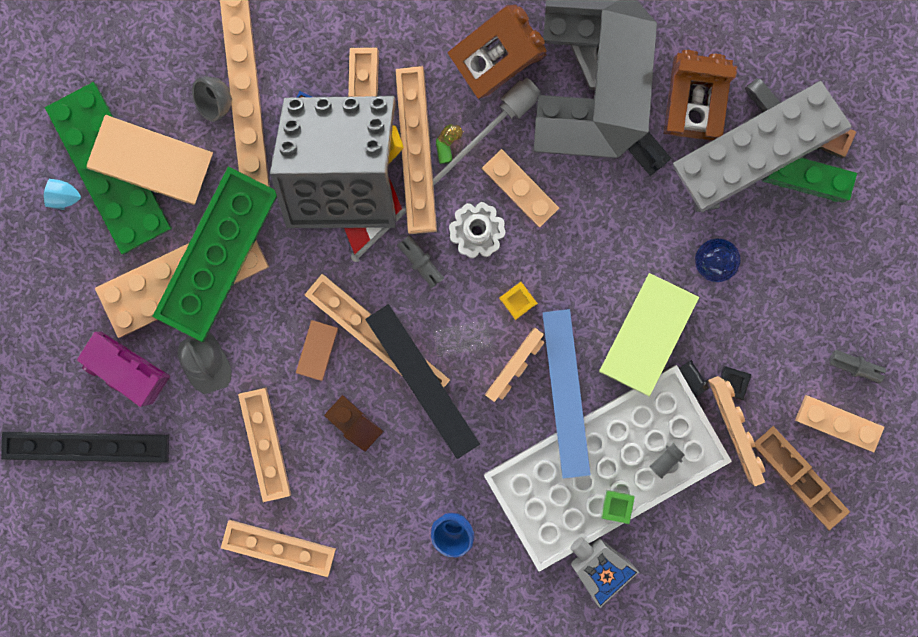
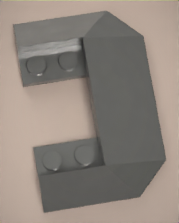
[534,0,657,159]

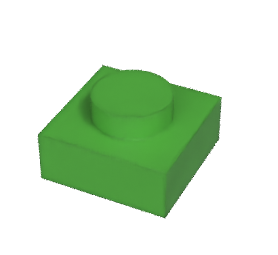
[601,490,635,524]

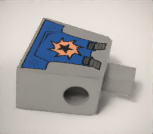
[571,537,639,608]

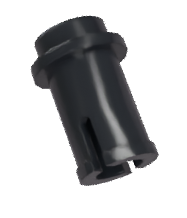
[679,360,710,397]

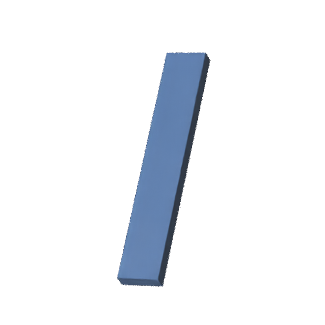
[542,309,591,479]

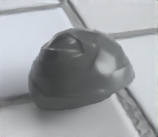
[192,76,232,122]

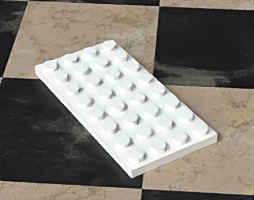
[484,365,732,572]

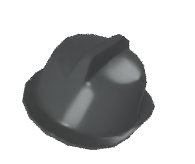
[178,333,232,394]

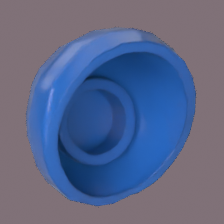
[431,513,475,558]

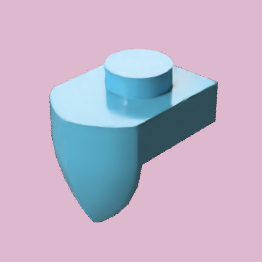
[44,179,81,210]

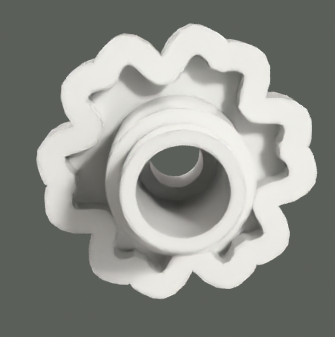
[449,202,505,259]

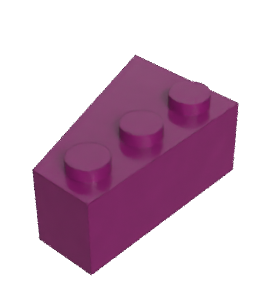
[77,331,170,407]

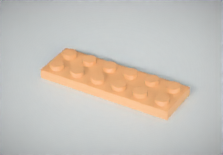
[95,240,269,338]

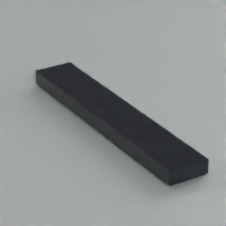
[365,304,480,459]
[1,431,169,463]

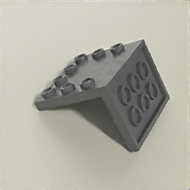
[270,96,396,228]

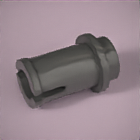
[649,443,685,479]

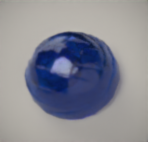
[695,238,741,282]

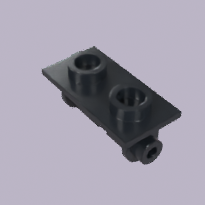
[627,131,672,177]

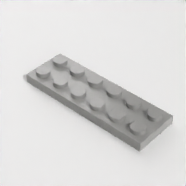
[673,81,852,212]

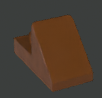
[324,395,384,452]

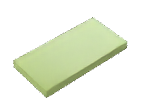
[599,273,699,397]

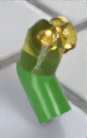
[436,124,463,164]

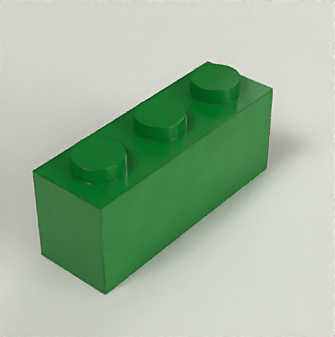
[762,158,857,203]

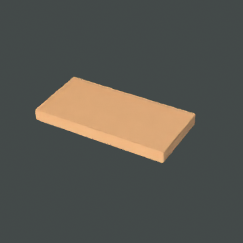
[86,115,213,205]

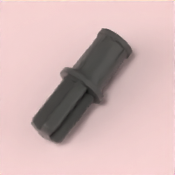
[829,350,886,384]

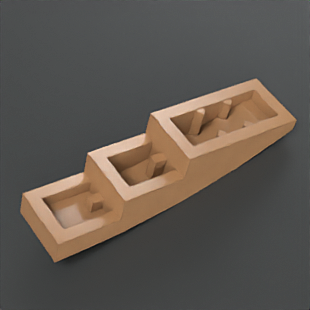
[754,426,850,531]

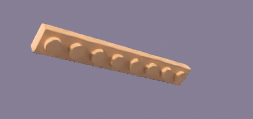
[220,0,270,187]

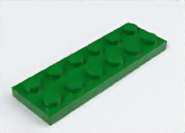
[44,82,172,255]
[152,166,277,342]

